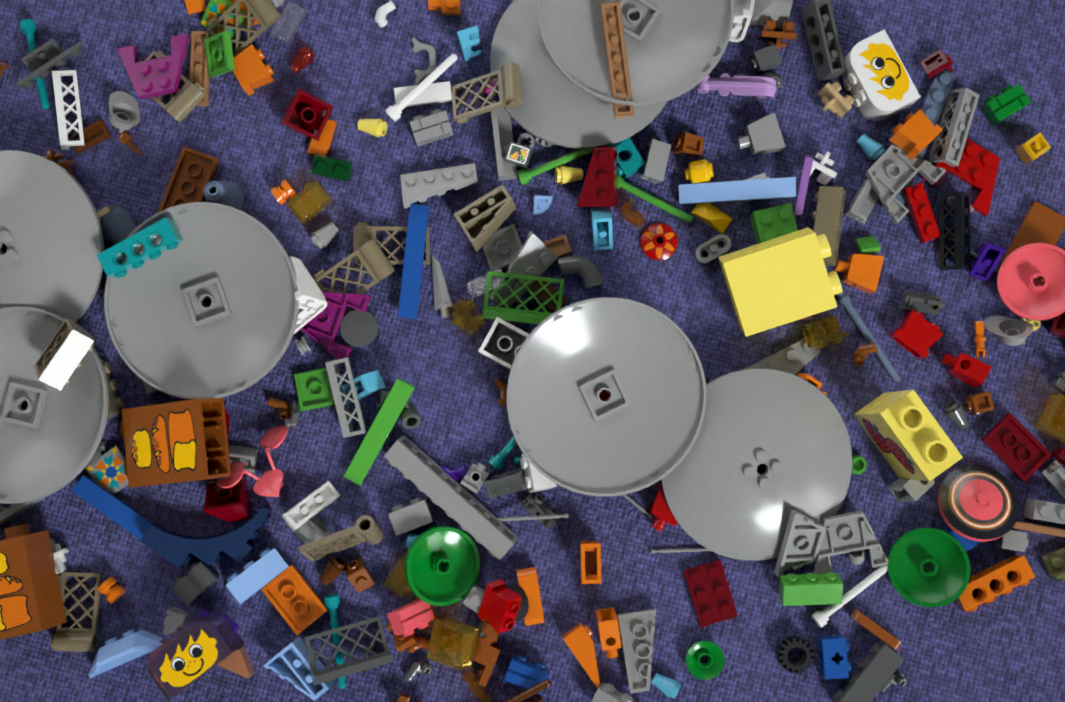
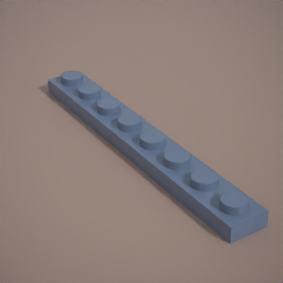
[881,70,956,208]

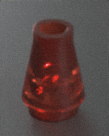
[289,45,316,75]

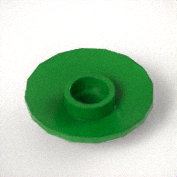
[686,641,724,680]

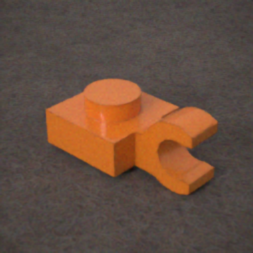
[428,0,460,15]

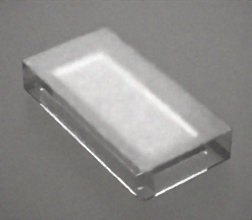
[271,2,306,44]

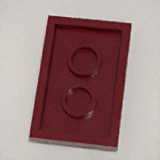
[981,413,1052,482]
[683,559,738,627]

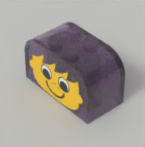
[148,613,245,701]

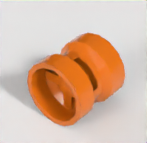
[270,179,297,205]
[97,576,126,604]

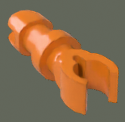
[974,321,986,359]

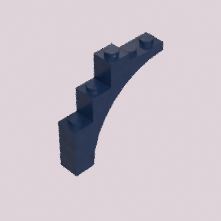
[140,505,272,568]

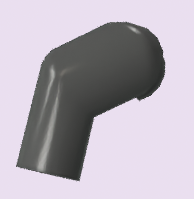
[758,72,783,89]

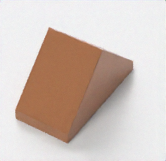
[214,645,254,679]

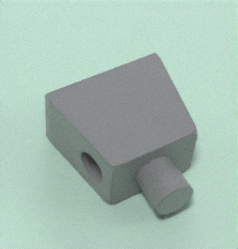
[736,113,785,155]
[887,478,935,503]

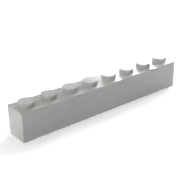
[384,435,519,560]

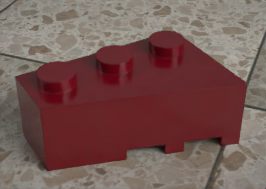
[577,146,618,207]

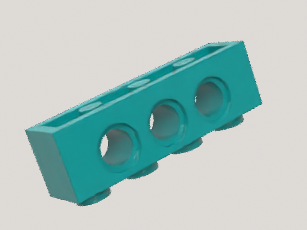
[609,137,645,179]
[97,217,184,279]

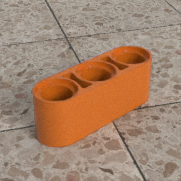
[517,567,545,626]

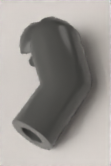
[285,401,301,428]
[404,661,432,682]
[881,672,907,692]

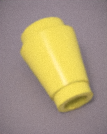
[358,119,387,138]
[555,165,583,184]

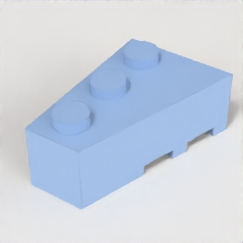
[225,548,289,606]
[263,636,336,701]

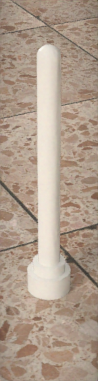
[385,54,457,122]
[811,565,888,628]

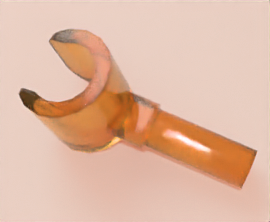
[119,132,142,155]

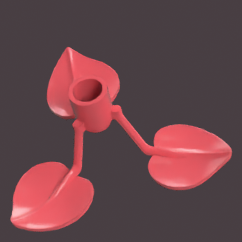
[216,424,289,497]

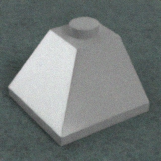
[749,0,793,30]

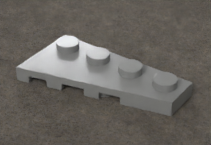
[400,163,478,209]
[490,231,558,308]
[745,335,821,375]
[617,608,656,694]

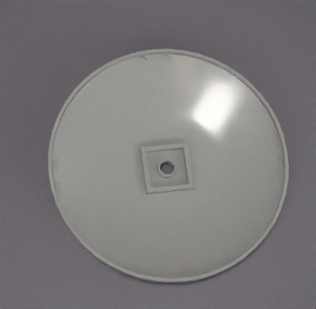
[490,0,667,149]
[538,0,734,106]
[0,150,104,323]
[104,202,299,399]
[506,297,707,496]
[0,307,109,504]
[661,368,852,561]

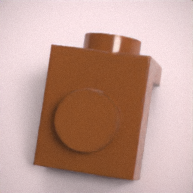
[964,391,995,415]
[345,558,375,593]

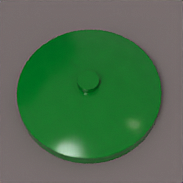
[404,526,480,606]
[888,528,971,607]

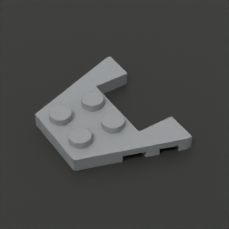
[865,144,946,225]
[813,511,889,574]

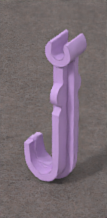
[696,73,777,99]

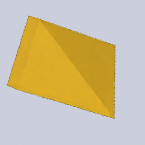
[691,203,732,234]

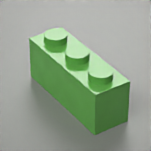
[779,572,843,606]

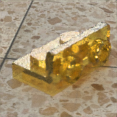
[801,316,849,349]
[383,551,411,598]

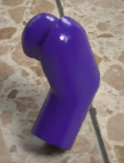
[441,465,469,481]

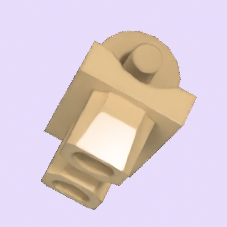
[817,81,854,118]

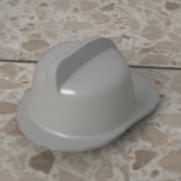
[109,91,140,133]
[984,315,1033,346]

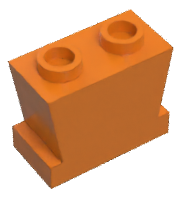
[233,44,274,96]
[889,109,943,161]
[580,540,602,584]

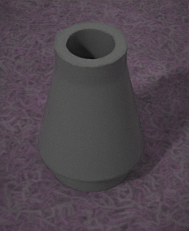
[943,400,970,430]

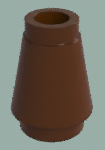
[319,556,346,585]

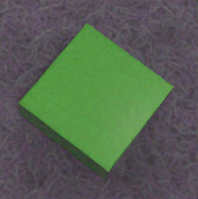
[855,236,881,254]

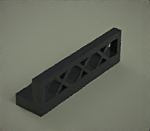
[940,192,970,270]

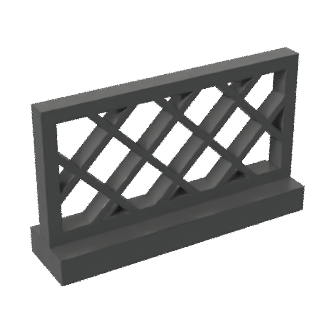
[304,616,394,685]

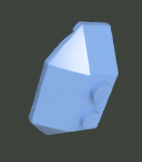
[88,629,167,678]

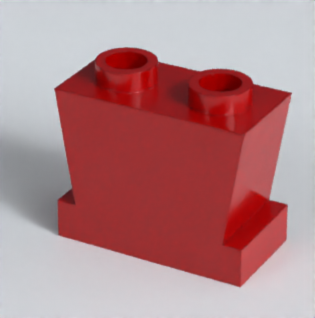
[889,310,944,359]
[478,579,522,634]

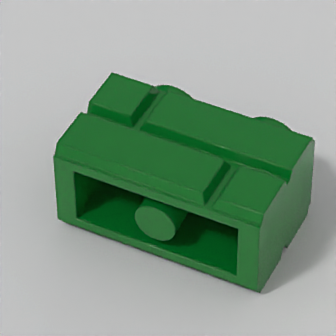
[981,84,1031,126]

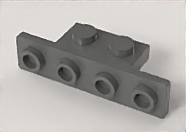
[16,38,84,90]

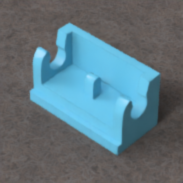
[457,26,481,62]

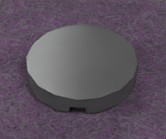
[340,309,379,348]

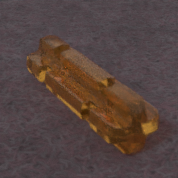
[462,670,492,702]

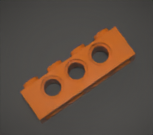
[954,554,1035,612]

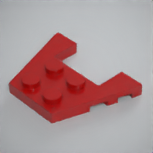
[921,138,1000,216]

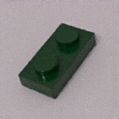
[312,154,353,182]

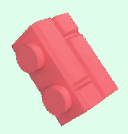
[387,599,435,637]

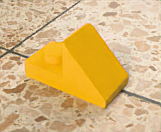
[1014,132,1051,164]

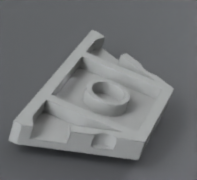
[774,510,826,577]

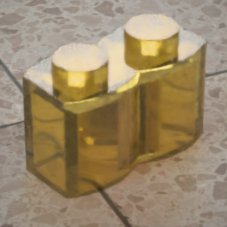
[287,181,333,225]

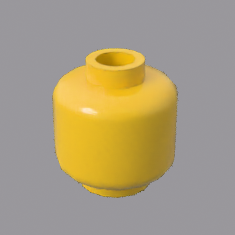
[685,159,714,184]

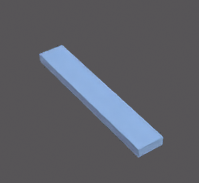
[679,177,796,204]

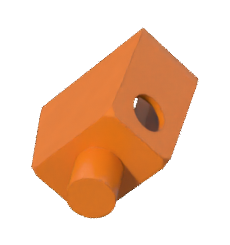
[834,254,884,294]
[595,607,621,658]

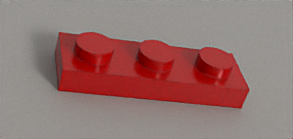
[902,182,940,243]

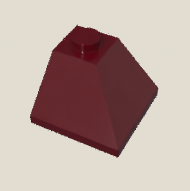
[279,89,334,141]
[204,475,250,522]

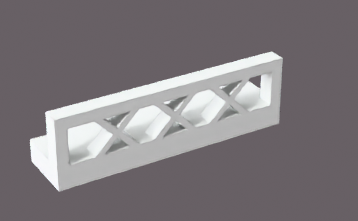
[52,70,85,150]

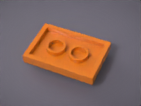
[261,564,329,635]

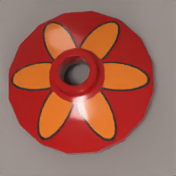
[640,223,678,261]

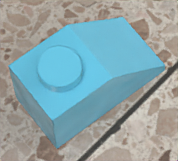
[590,207,613,251]
[343,370,385,404]

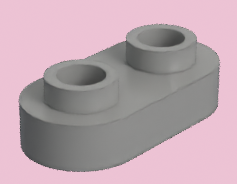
[695,234,731,264]

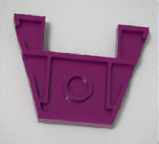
[118,33,190,99]
[301,292,371,365]

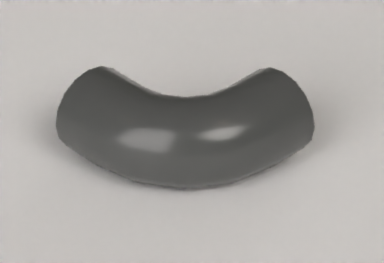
[557,256,605,290]
[375,390,421,429]

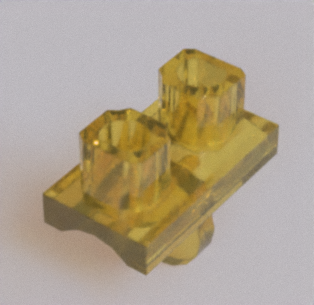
[450,299,485,336]

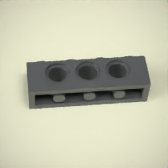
[801,0,847,81]

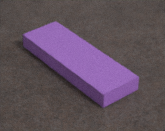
[794,155,813,215]

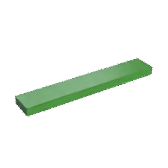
[343,377,415,486]

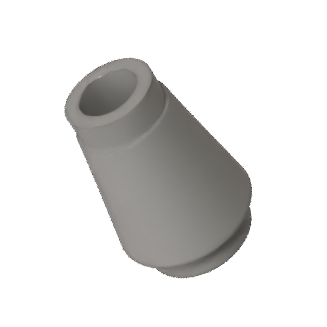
[310,222,339,249]

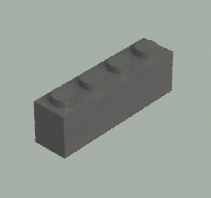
[832,641,904,702]

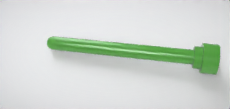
[517,148,594,185]
[617,173,693,223]

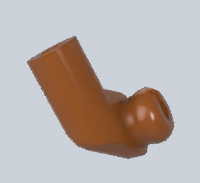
[852,343,878,366]
[494,378,507,407]

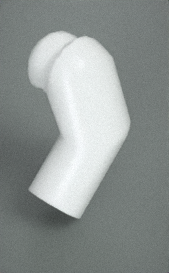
[375,0,396,27]

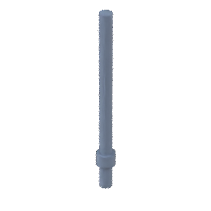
[837,290,901,383]

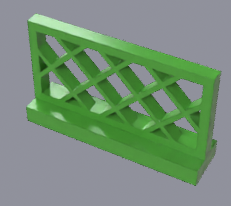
[482,271,564,324]

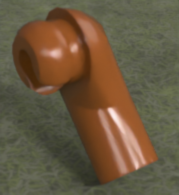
[268,397,291,421]
[406,636,436,653]

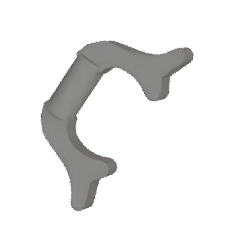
[412,37,437,85]

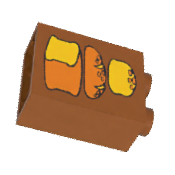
[120,398,231,488]
[0,523,67,640]

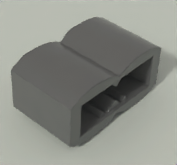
[172,561,220,606]

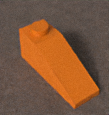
[562,622,600,688]

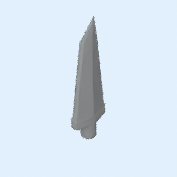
[432,255,453,319]

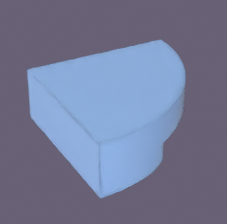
[533,195,553,215]

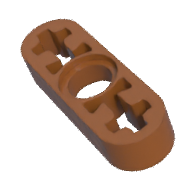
[850,609,902,651]

